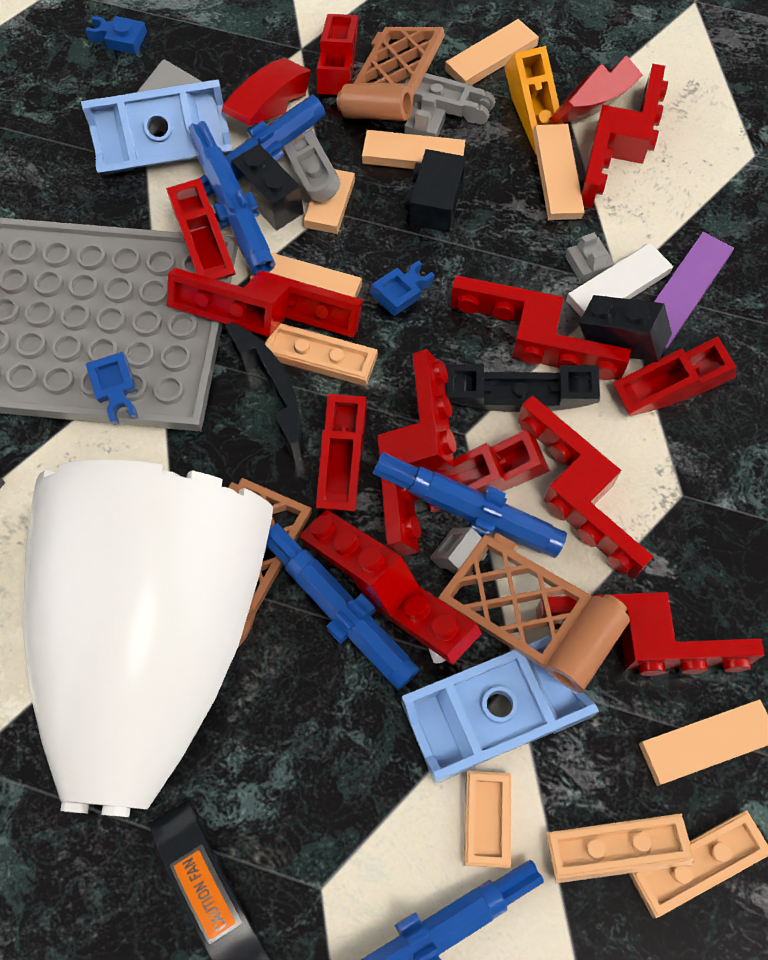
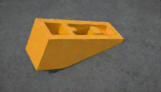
[504,46,563,155]

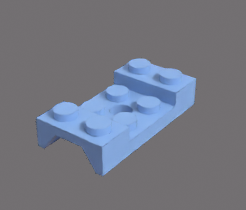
[81,80,233,176]
[401,635,599,785]

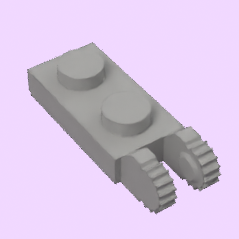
[405,73,496,125]

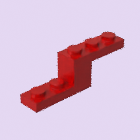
[581,63,668,208]
[167,268,363,338]
[450,275,631,380]
[378,349,457,556]
[518,395,654,580]
[299,509,482,665]
[536,592,765,676]

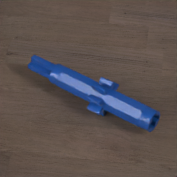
[200,95,326,197]
[188,121,276,275]
[372,452,567,558]
[266,523,420,691]
[361,859,544,960]

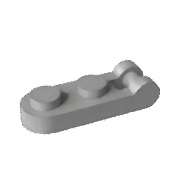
[283,129,341,201]

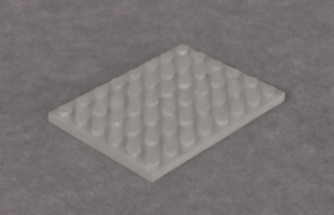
[0,218,238,432]

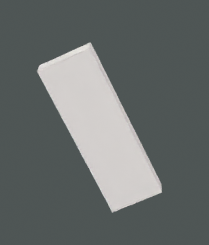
[566,243,673,317]

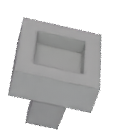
[405,95,446,137]
[565,232,615,283]
[430,527,488,576]

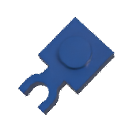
[85,16,147,54]
[370,260,435,316]
[86,352,139,425]

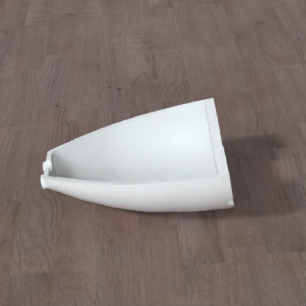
[22,460,273,817]

